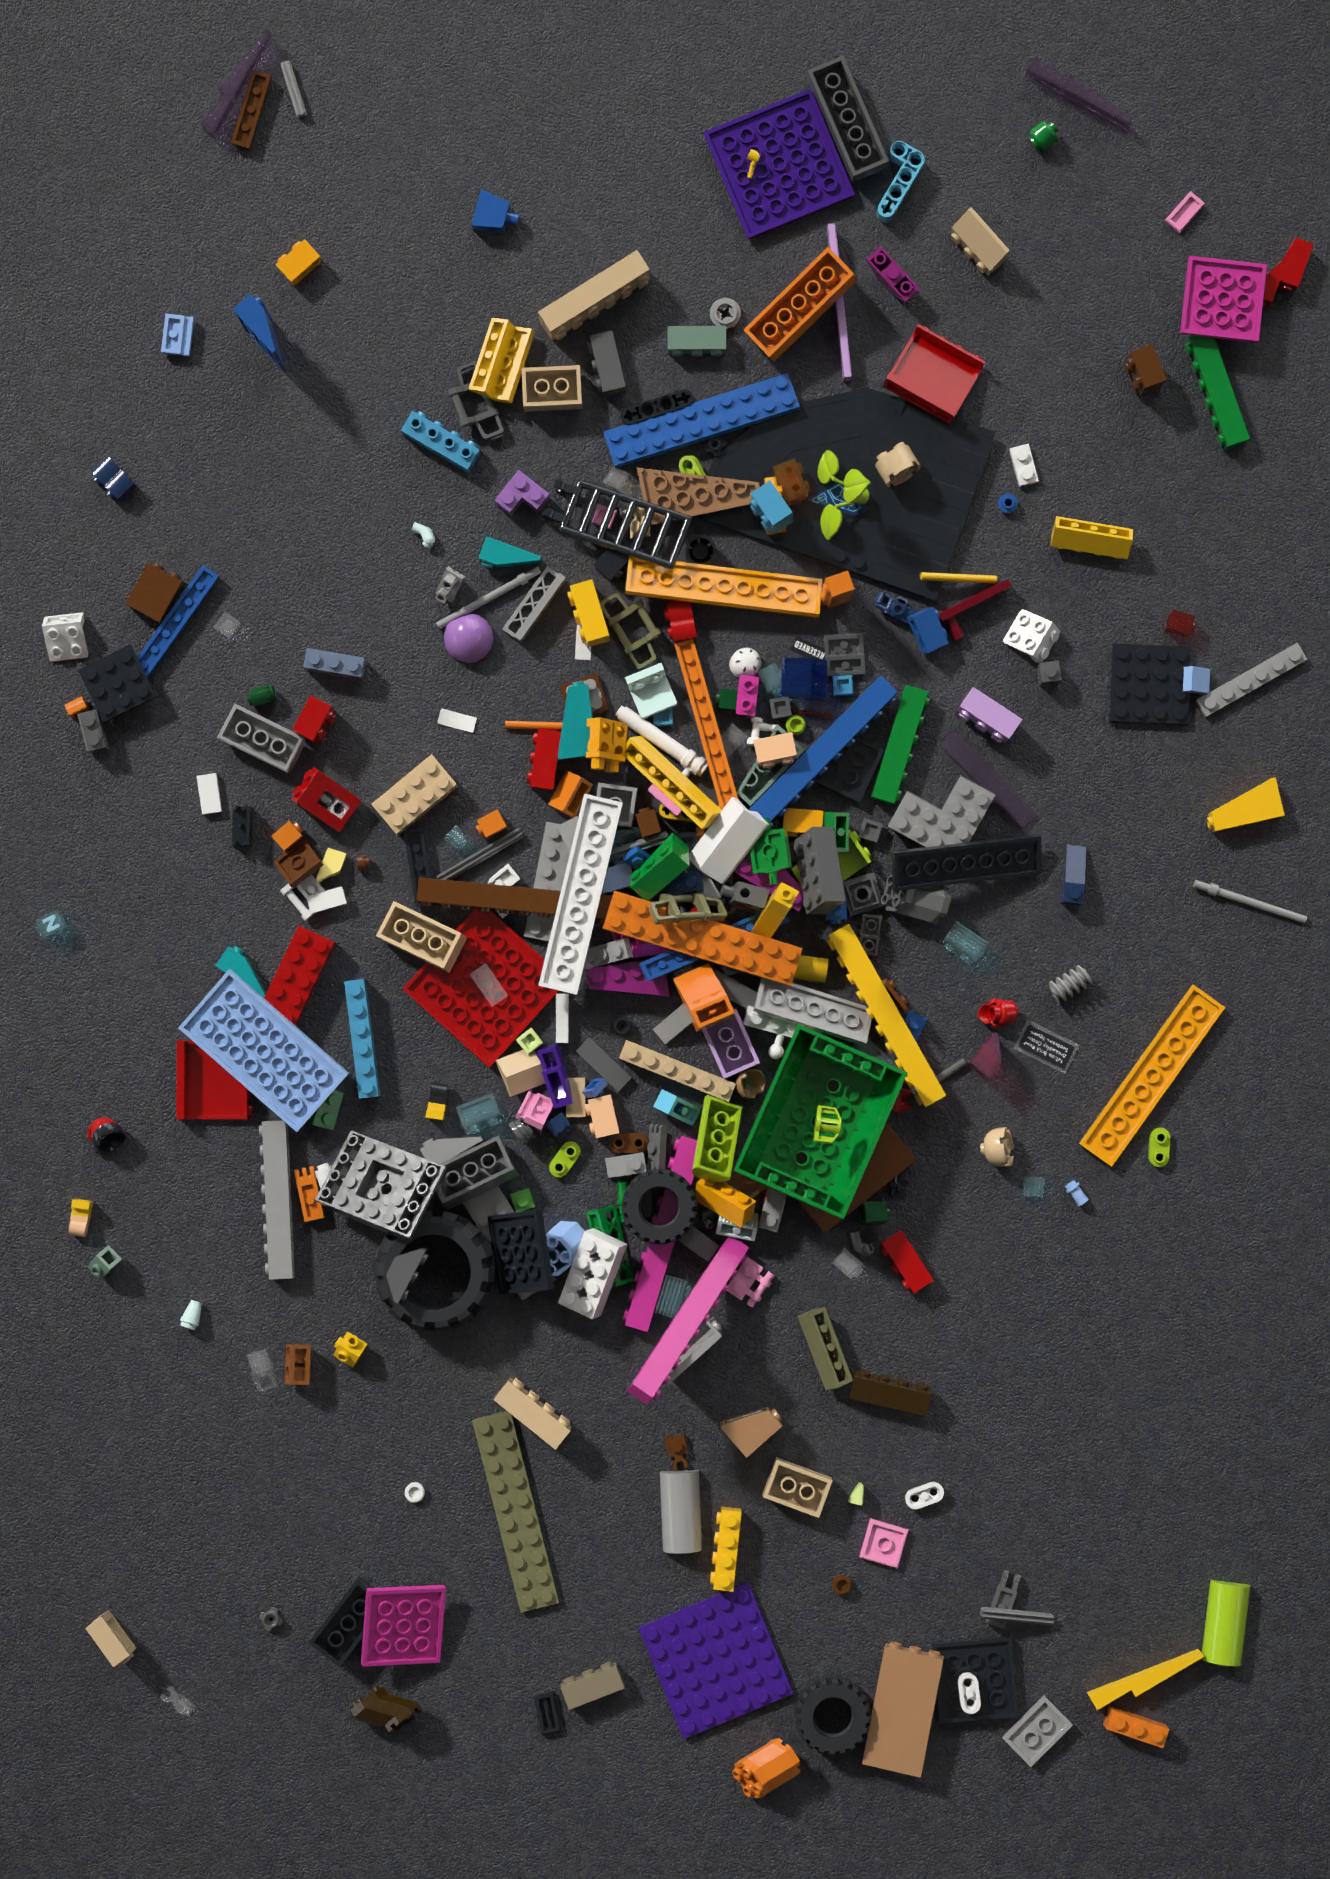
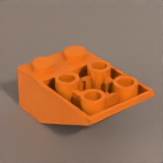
[673,963,735,1032]

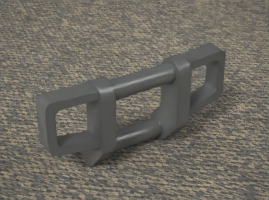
[447,361,504,440]

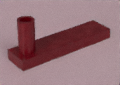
[939,579,1011,641]

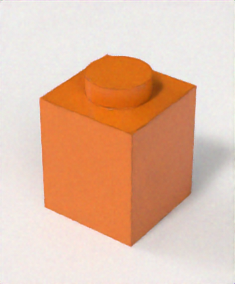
[476,809,507,839]
[272,821,304,852]

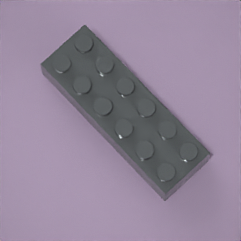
[806,56,889,183]

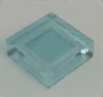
[1023,1176,1044,1197]

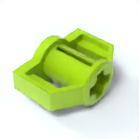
[813,1105,842,1144]

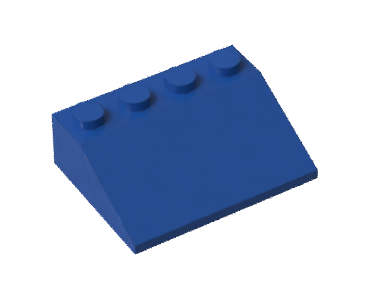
[233,294,285,371]

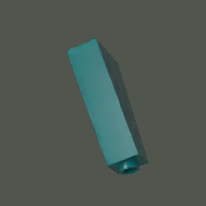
[558,681,593,760]

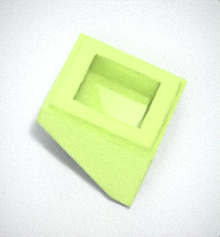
[516,1028,543,1055]
[848,1483,864,1505]

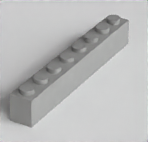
[259,1120,295,1279]

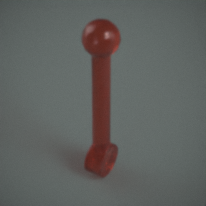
[791,707,831,719]

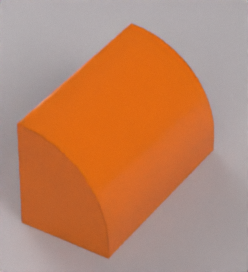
[548,770,593,818]

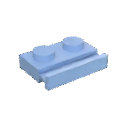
[161,314,194,357]

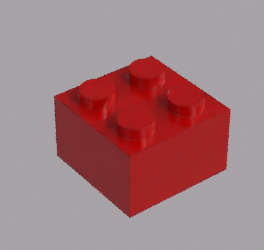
[292,695,336,745]

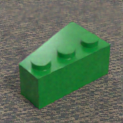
[630,832,689,901]

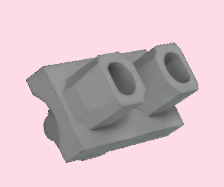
[435,566,465,604]

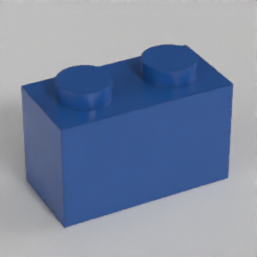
[907,607,948,653]

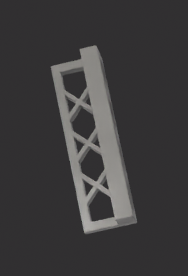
[502,566,566,643]

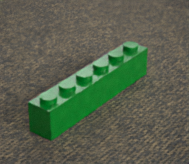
[1185,336,1250,450]
[871,685,930,805]

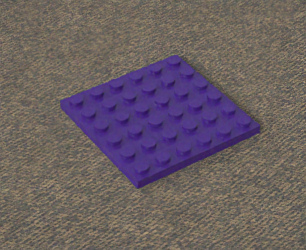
[703,88,855,240]
[639,1582,793,1739]

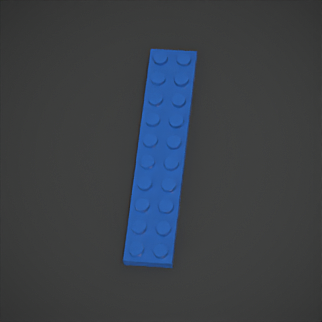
[603,373,800,469]

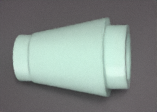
[180,1300,202,1330]

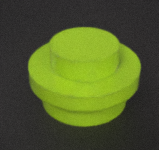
[786,715,805,735]

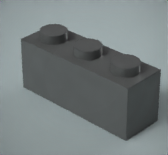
[587,330,626,396]

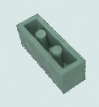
[668,326,726,357]

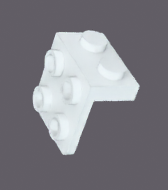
[1003,610,1061,663]

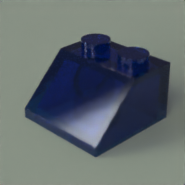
[781,658,827,701]

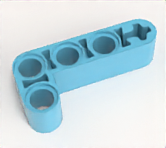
[877,141,925,223]

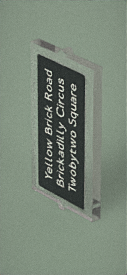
[1013,1019,1079,1074]

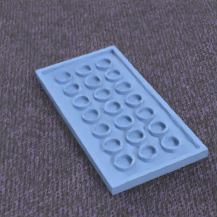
[178,969,349,1132]

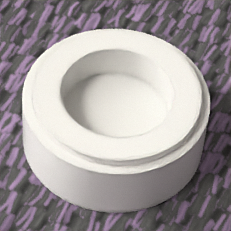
[405,1482,425,1503]

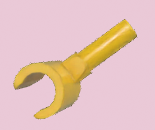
[747,149,760,179]

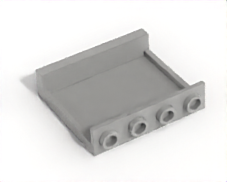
[667,1316,722,1385]

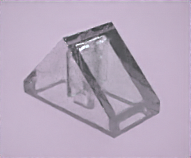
[602,467,642,499]

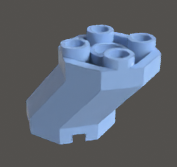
[546,1221,585,1276]

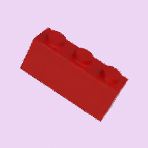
[527,728,561,791]
[880,1230,934,1293]

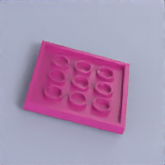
[1180,256,1267,343]
[361,1585,446,1666]

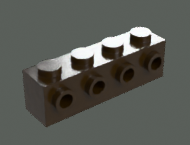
[849,1370,932,1416]

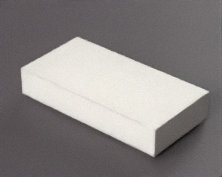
[197,773,222,815]

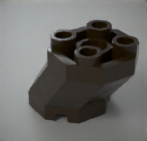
[350,1686,422,1734]

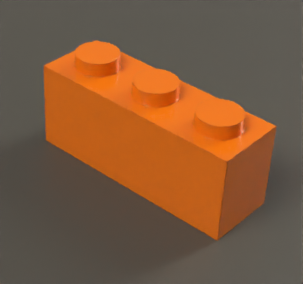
[1103,1705,1169,1748]

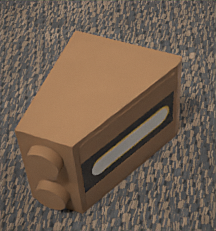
[720,1407,782,1458]

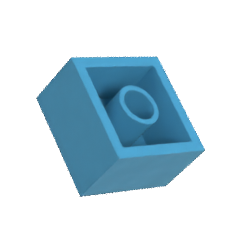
[750,480,793,535]

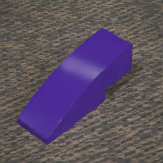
[537,1043,573,1109]

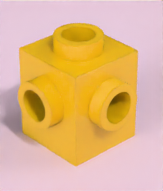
[333,1332,367,1368]

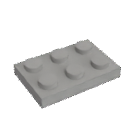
[1002,1695,1073,1767]

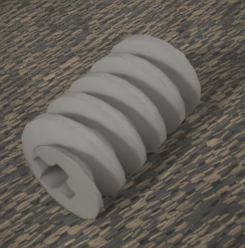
[1049,965,1094,1004]

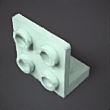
[625,663,677,719]

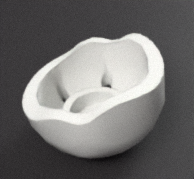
[729,648,761,678]

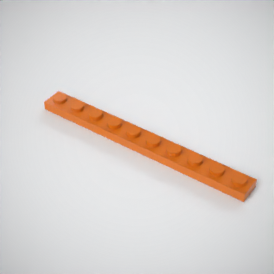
[674,639,738,810]

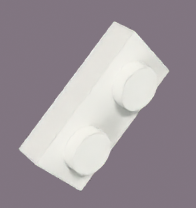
[1009,444,1039,487]

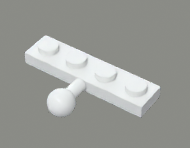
[743,1006,822,1059]

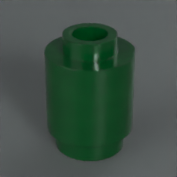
[247,685,277,709]

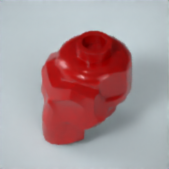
[977,998,1019,1029]

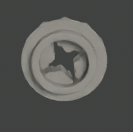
[710,298,741,329]

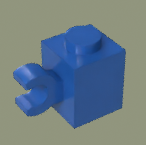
[825,895,847,924]

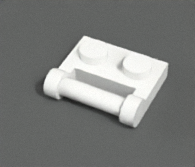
[280,875,325,921]

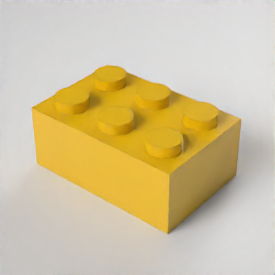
[567,579,610,647]

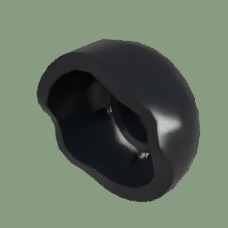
[685,535,716,565]

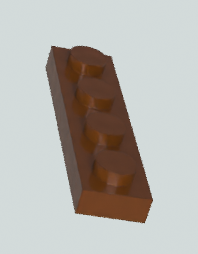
[231,70,272,150]

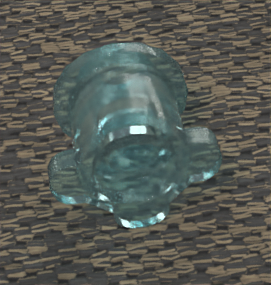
[443,825,469,850]

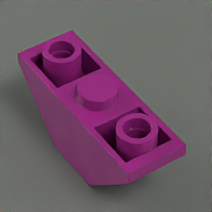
[866,246,920,302]

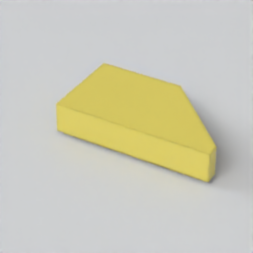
[316,848,346,883]

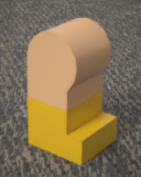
[69,1199,94,1237]

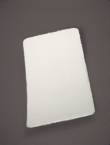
[438,709,477,732]

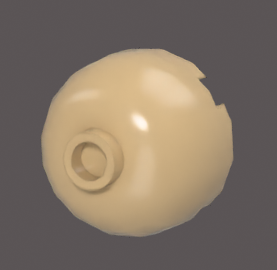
[980,1127,1014,1167]

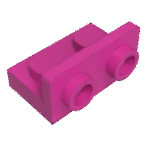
[736,675,759,718]

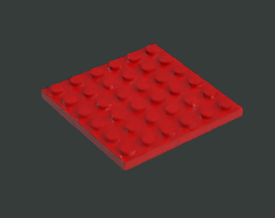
[403,908,559,1068]

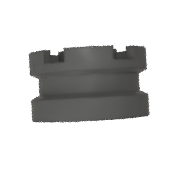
[509,1117,537,1146]

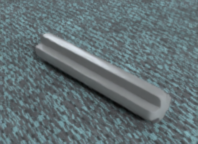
[281,61,307,118]

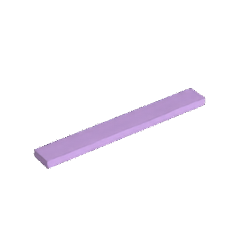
[827,223,852,382]

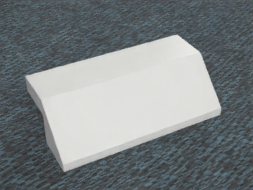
[689,797,769,884]

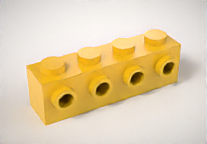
[1051,516,1133,559]
[710,1507,741,1592]

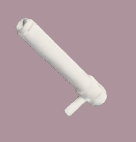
[615,706,708,778]

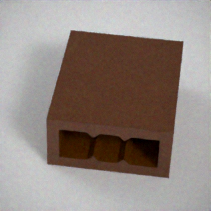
[125,563,185,624]

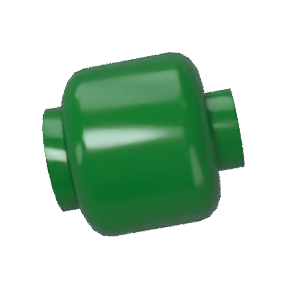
[1029,121,1058,151]

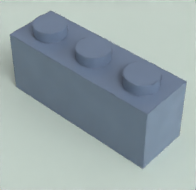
[303,648,367,680]

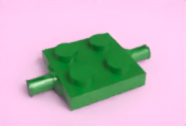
[750,817,792,885]

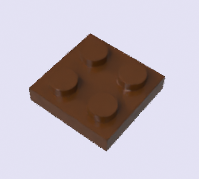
[273,838,324,889]

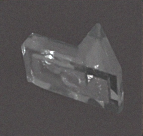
[247,1348,278,1392]

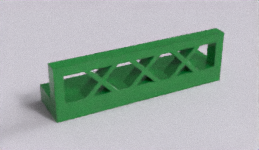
[586,1205,634,1287]

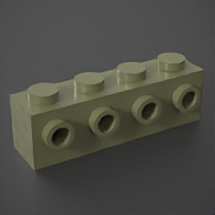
[798,1307,853,1390]

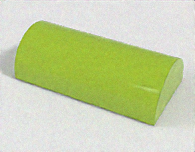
[692,1095,742,1182]
[1201,1580,1250,1666]

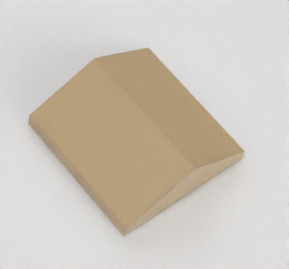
[496,1050,545,1097]

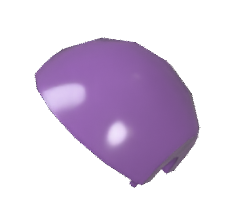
[444,614,494,663]

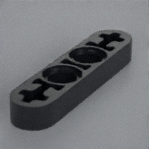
[621,389,693,425]

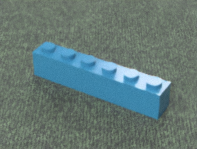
[344,979,381,1099]

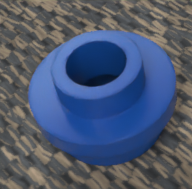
[998,494,1018,513]

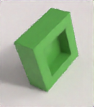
[510,1188,535,1212]

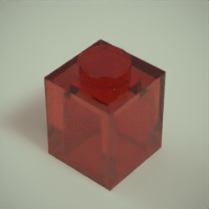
[1164,609,1197,637]

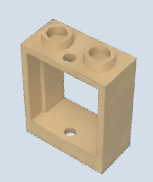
[85,1610,136,1667]

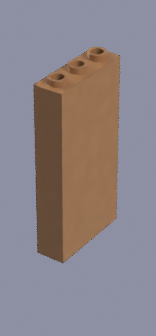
[862,1641,944,1778]

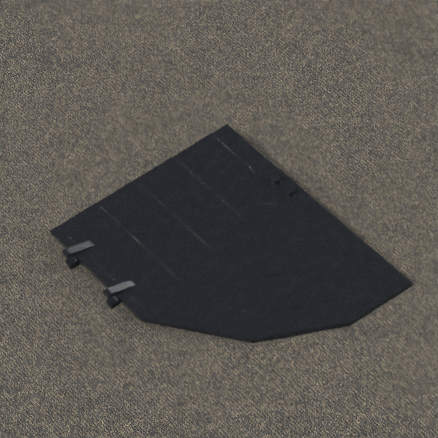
[694,387,996,601]

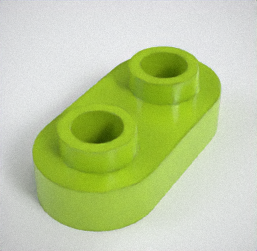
[679,455,706,476]
[1148,1128,1170,1167]
[549,1141,581,1177]

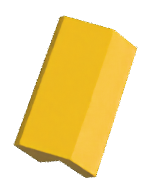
[469,318,535,403]

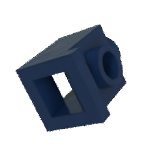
[546,1112,574,1139]

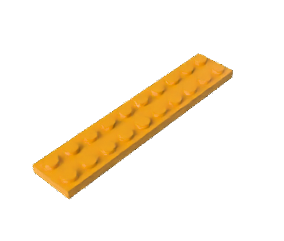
[625,556,822,618]
[1079,985,1225,1167]

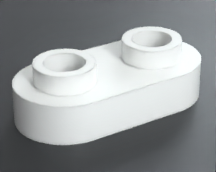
[905,1482,944,1509]
[958,1672,981,1714]

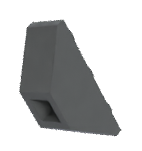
[386,1247,428,1304]

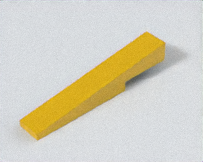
[1087,1649,1204,1710]

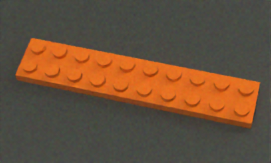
[603,891,802,986]

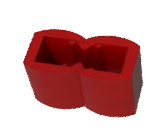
[664,601,697,644]

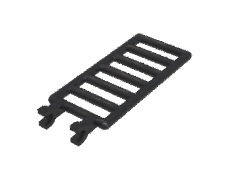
[542,479,693,569]

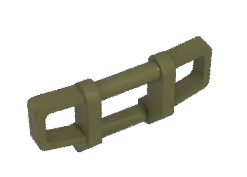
[600,593,661,670]
[649,892,727,925]

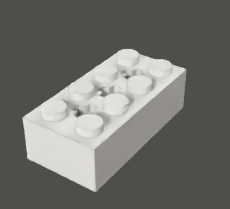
[558,1228,627,1319]

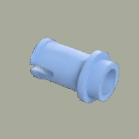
[1065,1180,1088,1206]

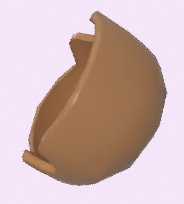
[735,1069,765,1099]

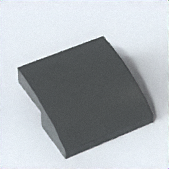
[824,633,865,676]

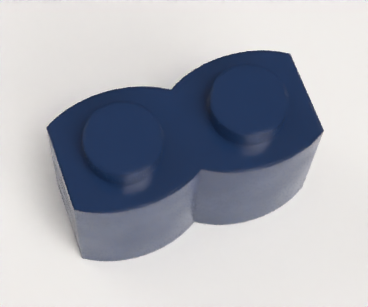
[91,456,137,502]

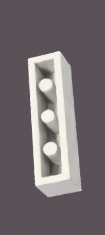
[556,994,569,1043]

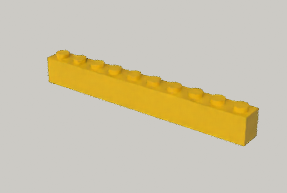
[827,924,946,1107]

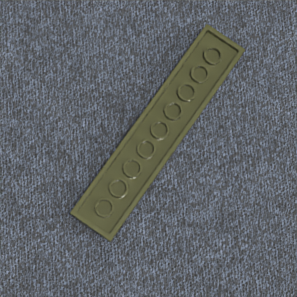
[472,1411,559,1613]

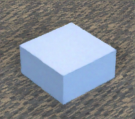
[1183,666,1210,694]

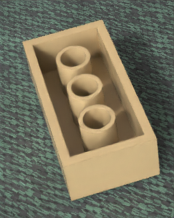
[372,754,458,836]
[376,901,467,973]
[494,1377,572,1450]

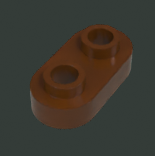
[609,1133,648,1153]

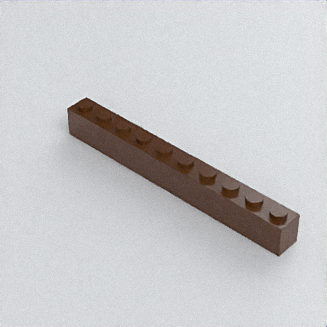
[417,877,612,923]

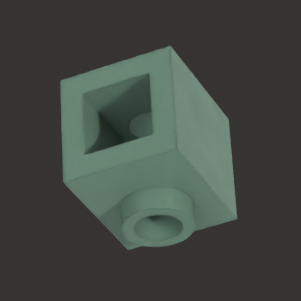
[87,1245,122,1280]

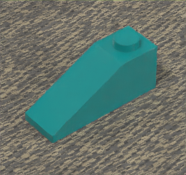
[478,536,542,569]
[215,946,266,998]

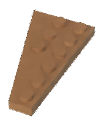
[637,468,760,525]

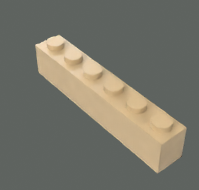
[619,1040,736,1102]

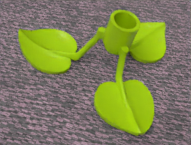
[817,450,871,540]

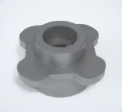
[260,1607,283,1631]

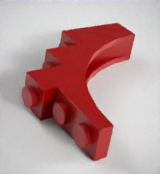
[1262,237,1314,308]

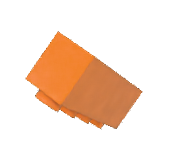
[821,571,854,609]

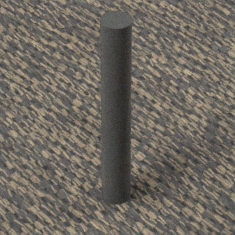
[914,1058,967,1094]

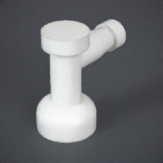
[747,717,776,747]

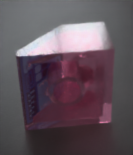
[967,1032,1001,1078]

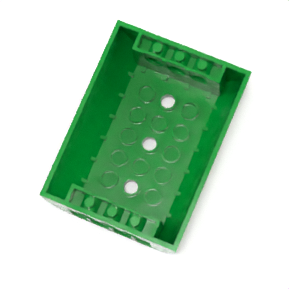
[734,1024,908,1219]

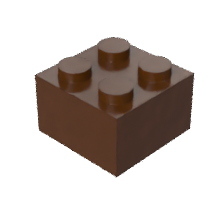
[1124,343,1167,397]

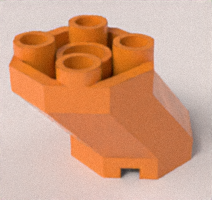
[732,1738,800,1798]

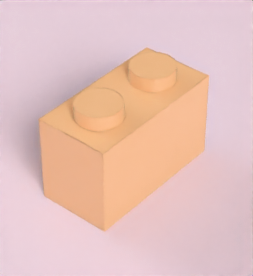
[753,732,798,768]
[585,1095,620,1138]

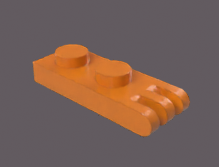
[294,1166,325,1222]

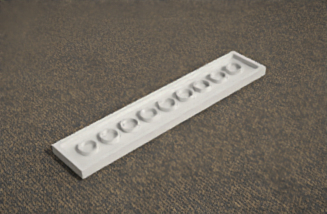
[538,794,623,995]

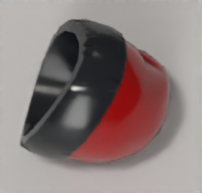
[88,1117,126,1154]

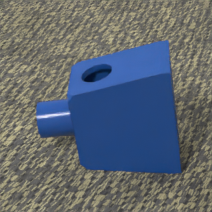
[472,190,519,233]

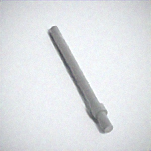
[436,566,541,629]
[1193,880,1307,924]

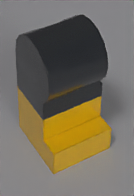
[425,1082,448,1120]

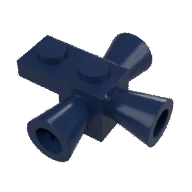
[649,870,704,912]

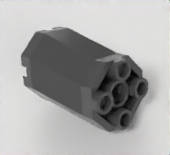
[881,875,951,924]

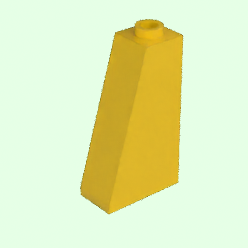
[1206,777,1284,833]
[751,882,799,938]

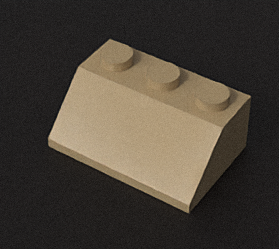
[950,207,1010,276]

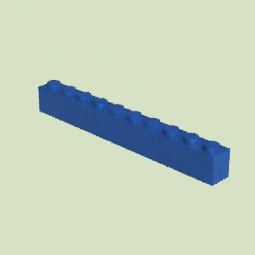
[749,675,898,828]

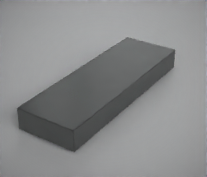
[576,1037,632,1092]

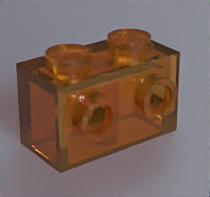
[773,458,811,506]

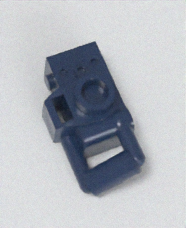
[873,591,916,626]

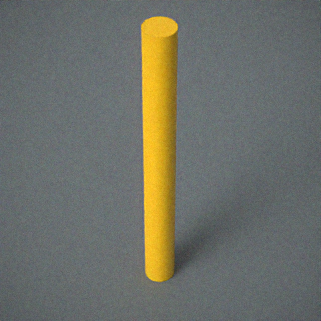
[920,572,997,583]

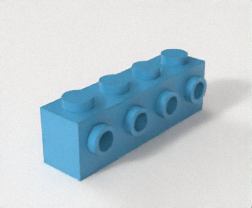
[400,411,481,473]

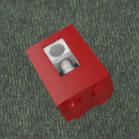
[291,767,362,832]

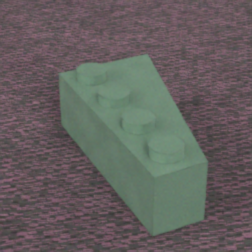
[737,724,805,808]

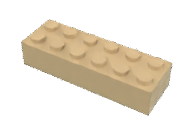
[538,250,650,341]

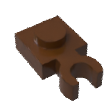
[665,1433,688,1470]

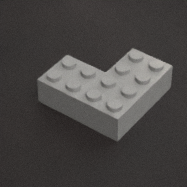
[888,775,995,847]

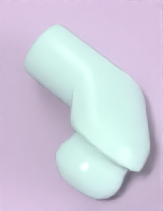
[412,522,435,548]

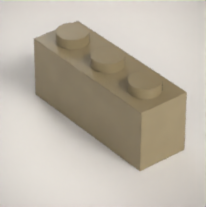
[560,1661,625,1710]

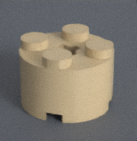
[875,442,921,487]

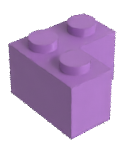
[494,470,550,516]

